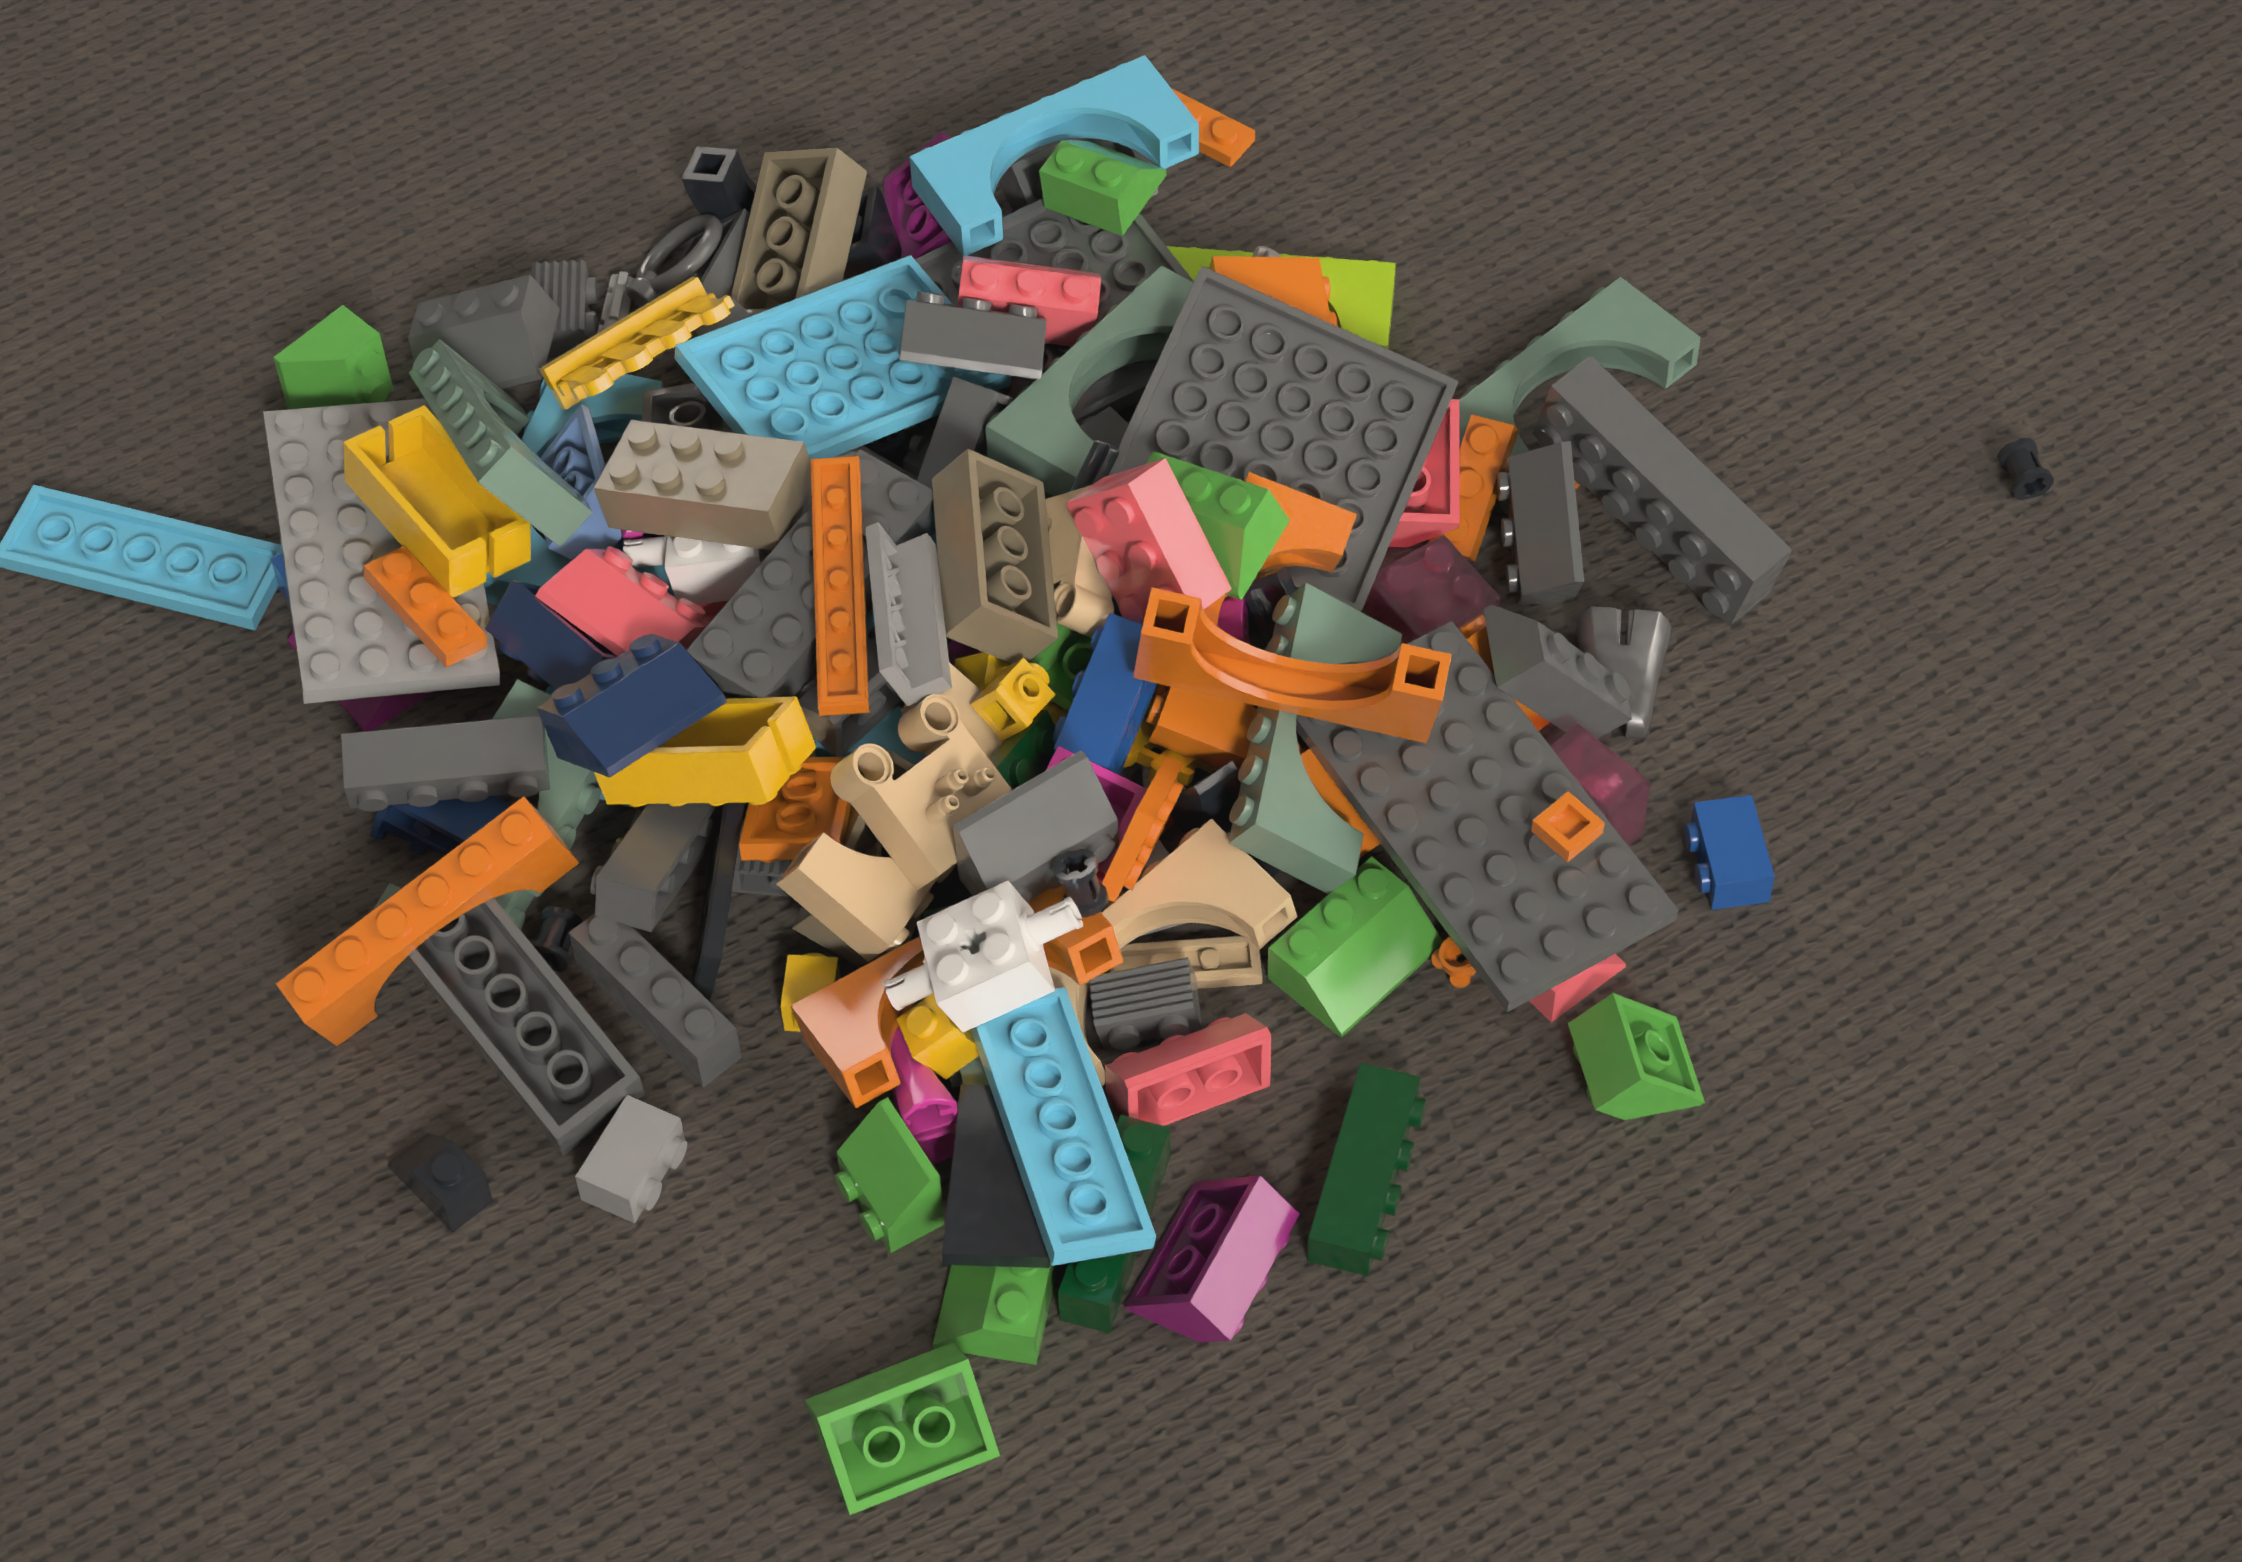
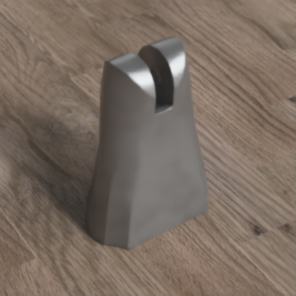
[1575,606,1672,739]

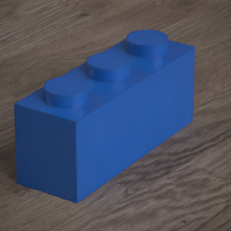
[1053,613,1157,775]

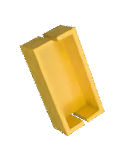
[343,405,531,598]
[594,697,816,807]

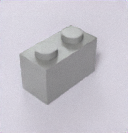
[575,1095,687,1223]

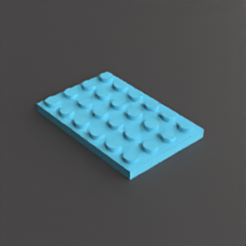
[674,255,1011,462]

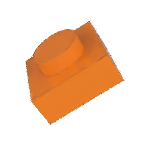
[1531,791,1605,863]

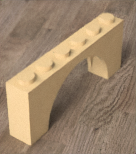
[776,663,1011,962]
[1049,819,1297,1086]

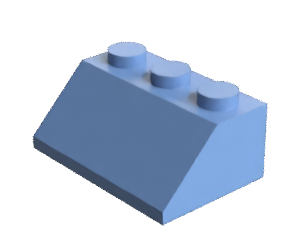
[540,404,622,560]

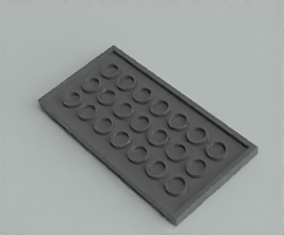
[1296,621,1679,1012]

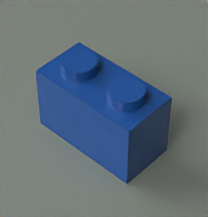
[1684,795,1775,910]

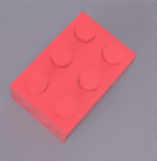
[1066,458,1232,624]

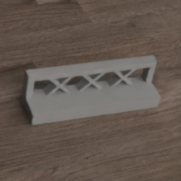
[865,522,952,706]

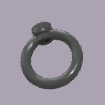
[625,214,723,308]

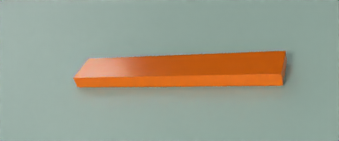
[811,456,870,716]

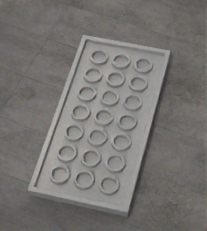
[263,399,500,704]

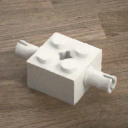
[623,519,799,604]
[884,881,1083,1032]

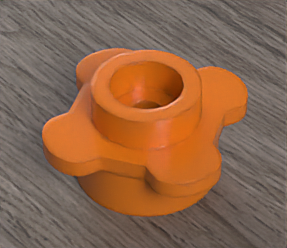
[1432,937,1476,988]

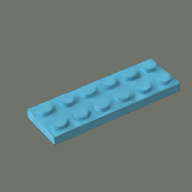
[0,485,282,630]
[970,987,1156,1266]

